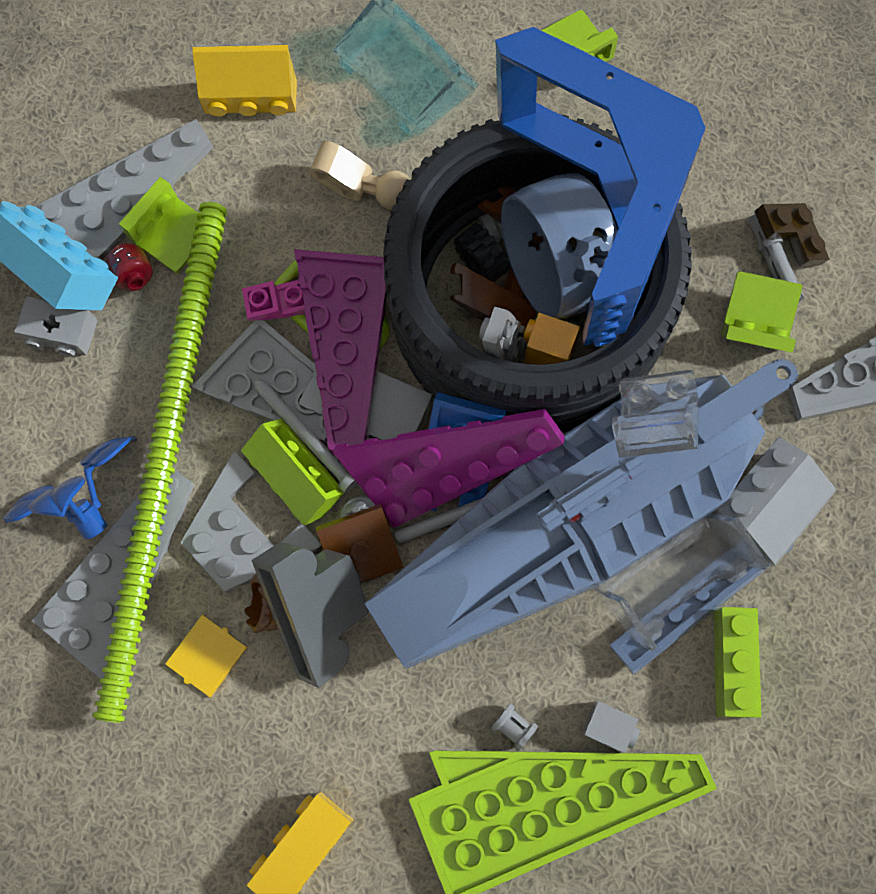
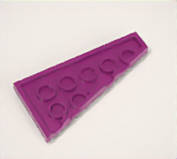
[294,249,387,452]
[333,409,565,528]

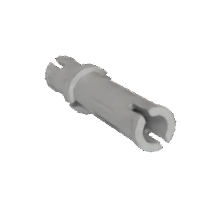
[748,214,805,302]

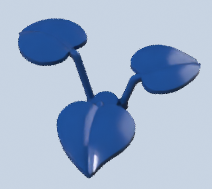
[3,436,137,540]

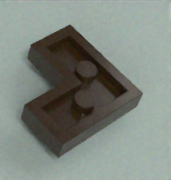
[754,203,830,267]

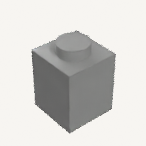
[581,701,640,753]

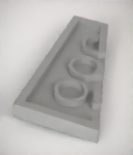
[479,307,526,363]

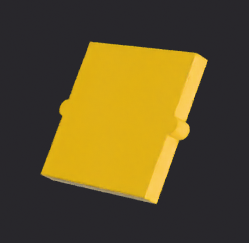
[165,614,248,698]

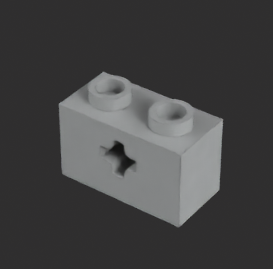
[14,296,98,357]

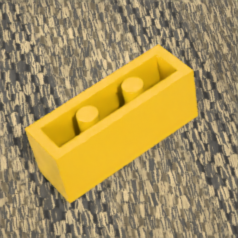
[246,792,354,894]

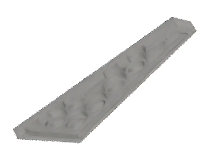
[35,119,213,261]
[32,469,194,678]

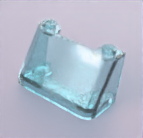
[332,0,479,136]

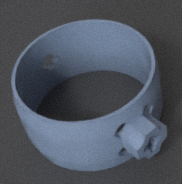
[501,173,618,320]

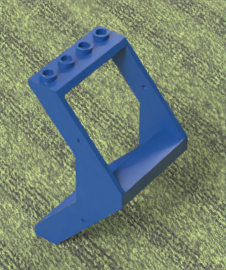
[495,27,706,347]

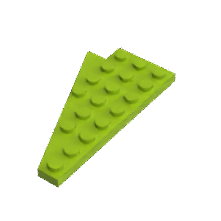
[409,750,717,894]

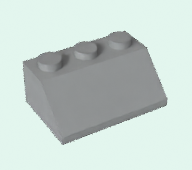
[716,437,836,567]

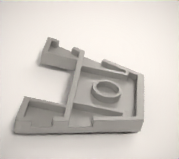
[180,452,322,593]

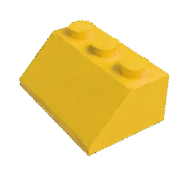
[192,45,297,117]

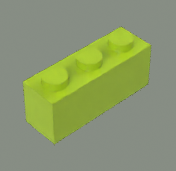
[241,418,344,525]
[713,607,762,718]

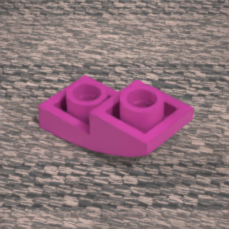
[242,280,305,321]

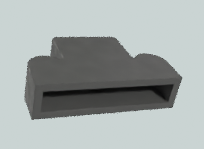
[251,542,369,688]

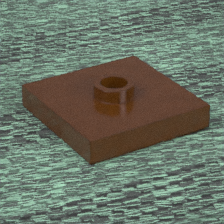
[316,504,404,583]

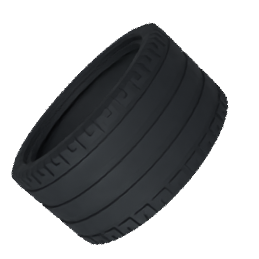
[383,115,692,433]

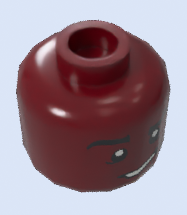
[105,243,153,291]

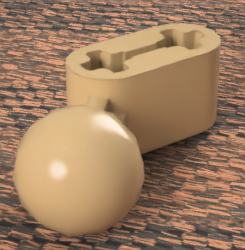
[309,141,411,211]

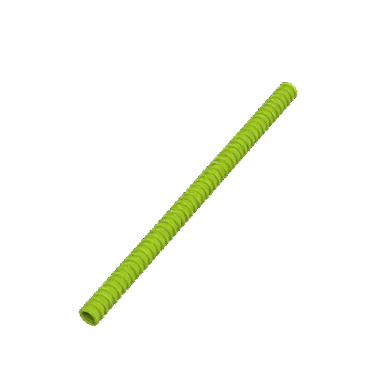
[92,201,228,723]

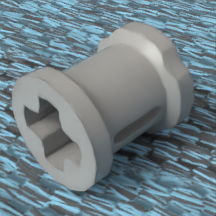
[491,703,538,751]

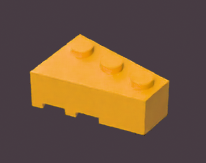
[523,313,580,365]

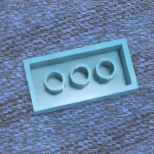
[0,201,118,310]

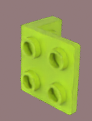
[541,10,618,62]
[119,177,198,274]
[720,271,803,353]

